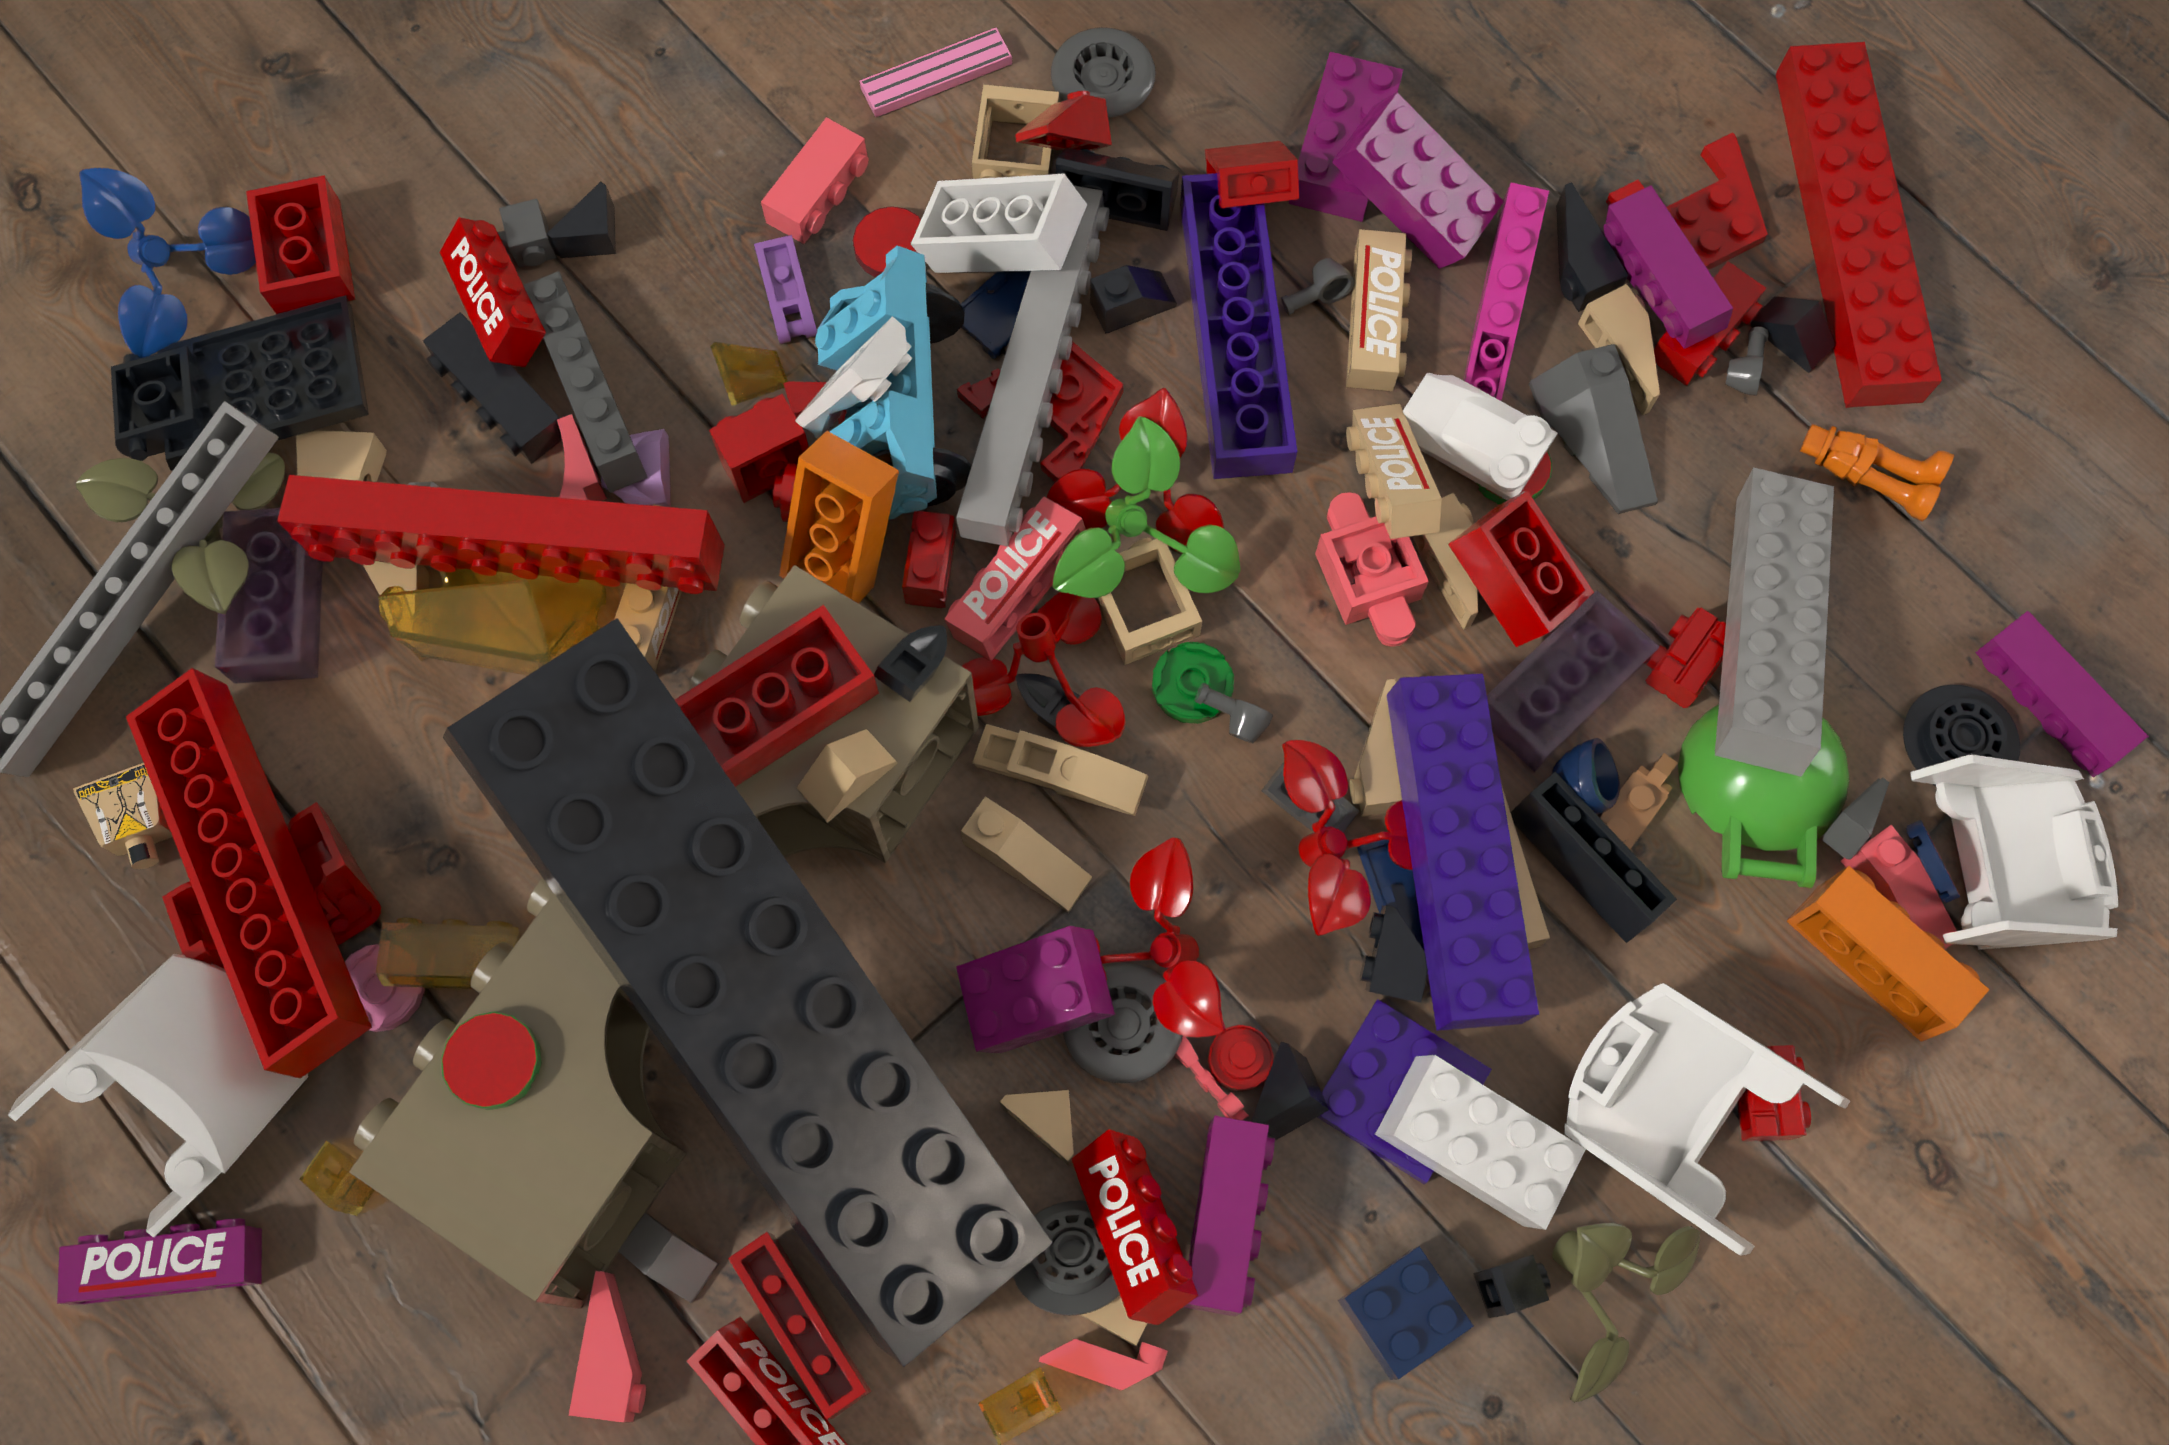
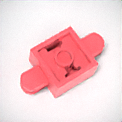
[1315,492,1429,647]

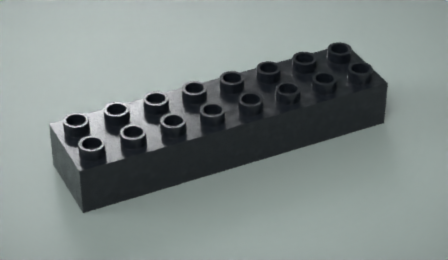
[443,618,1053,1367]

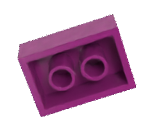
[956,926,1115,1053]

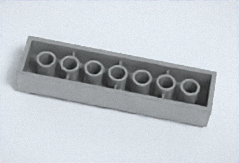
[1715,468,1834,777]

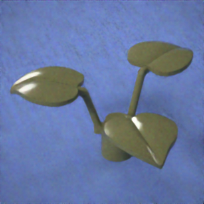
[76,452,285,614]
[1552,1223,1701,1403]

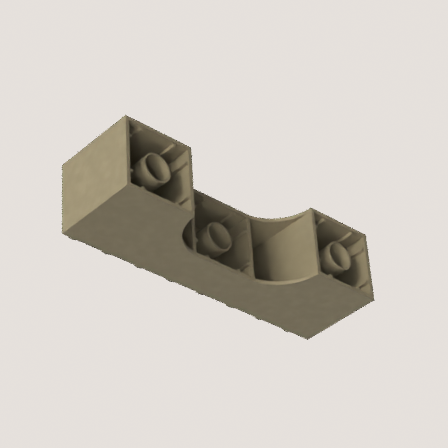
[349,565,979,1309]

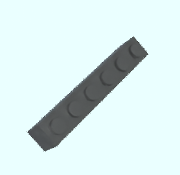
[523,271,648,493]

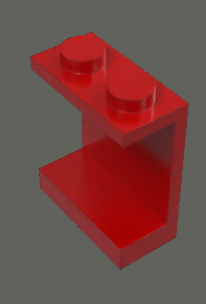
[1205,141,1299,208]

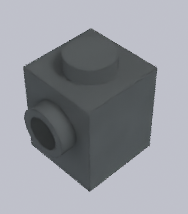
[498,198,556,268]

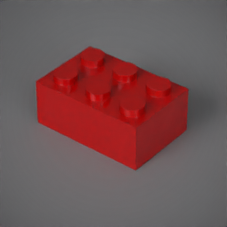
[246,175,356,314]
[1448,490,1595,647]

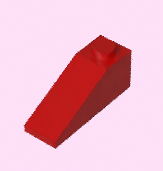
[1015,91,1112,151]

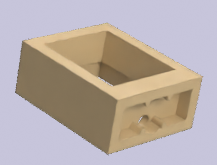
[972,84,1059,179]
[1095,538,1202,665]

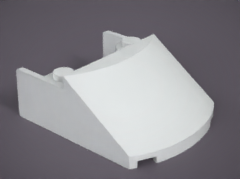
[1910,755,2118,950]
[8,954,308,1237]
[1565,983,1850,1256]

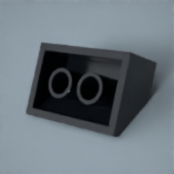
[1056,148,1179,231]

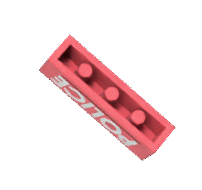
[944,497,1086,661]

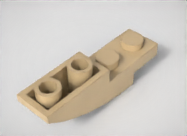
[972,724,1148,816]

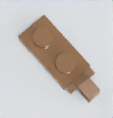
[1599,753,1678,849]

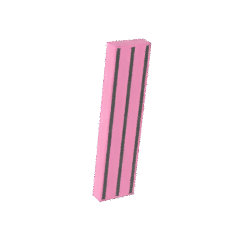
[860,28,1012,118]

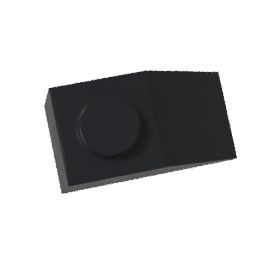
[1090,265,1177,334]
[1473,1255,1551,1318]

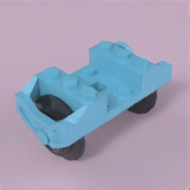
[815,246,972,519]

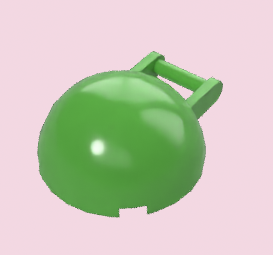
[1678,704,1850,888]

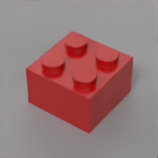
[709,393,809,503]

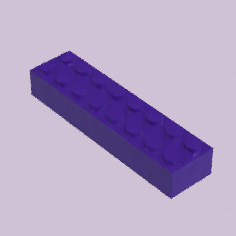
[1180,173,1297,479]
[1387,674,1539,1031]

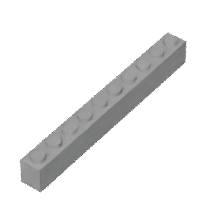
[956,186,1109,546]
[0,401,279,777]

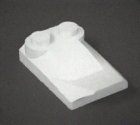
[795,316,912,438]
[1403,373,1557,500]

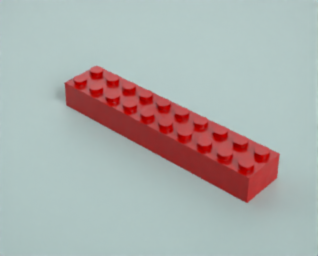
[1775,42,1942,408]
[277,475,725,594]
[126,668,372,1079]

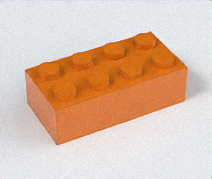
[779,431,899,604]
[1787,866,1990,1042]

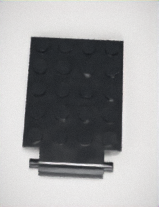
[111,295,369,471]

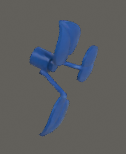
[79,168,256,358]

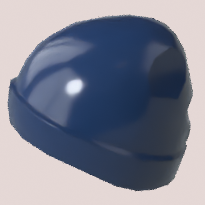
[1552,738,1620,814]

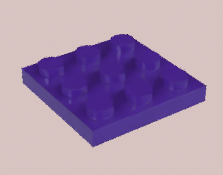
[1317,999,1492,1184]

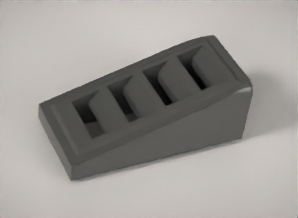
[1823,777,1890,860]

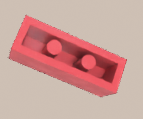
[761,117,869,244]

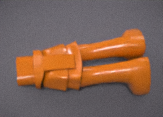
[1800,424,1954,522]

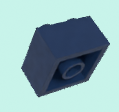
[1338,1246,1474,1380]

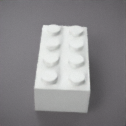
[911,174,1087,273]
[1375,1055,1586,1230]

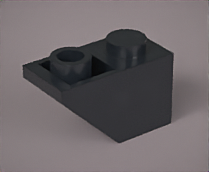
[1360,905,1428,1003]

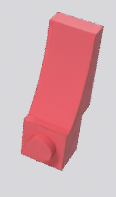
[557,414,607,501]

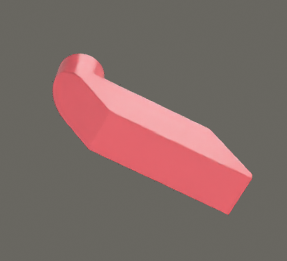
[1039,1339,1168,1391]

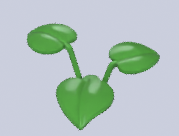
[1053,416,1241,598]

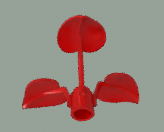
[1046,388,1224,554]
[962,592,1126,747]
[1282,740,1412,936]
[1095,838,1226,1037]

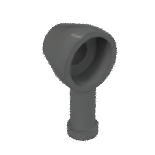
[1281,258,1354,315]
[1725,327,1769,396]
[1195,683,1273,743]

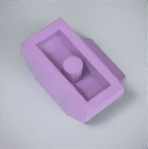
[601,429,671,507]

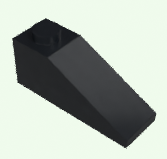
[1556,182,1628,312]

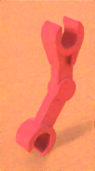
[1174,1036,1249,1120]

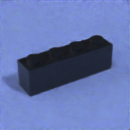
[423,312,562,464]
[1510,772,1677,943]

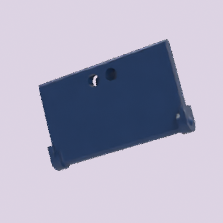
[961,271,1031,359]
[1357,840,1425,951]

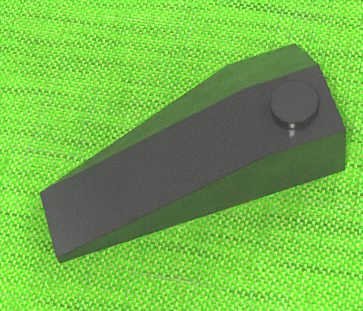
[1529,344,1658,514]

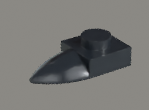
[874,625,947,702]
[1015,673,1080,735]

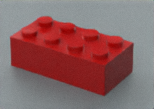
[675,604,879,787]

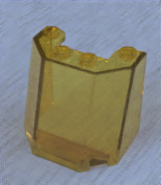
[378,568,607,676]

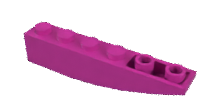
[1463,182,1549,401]

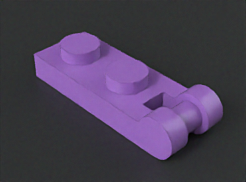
[754,235,817,344]

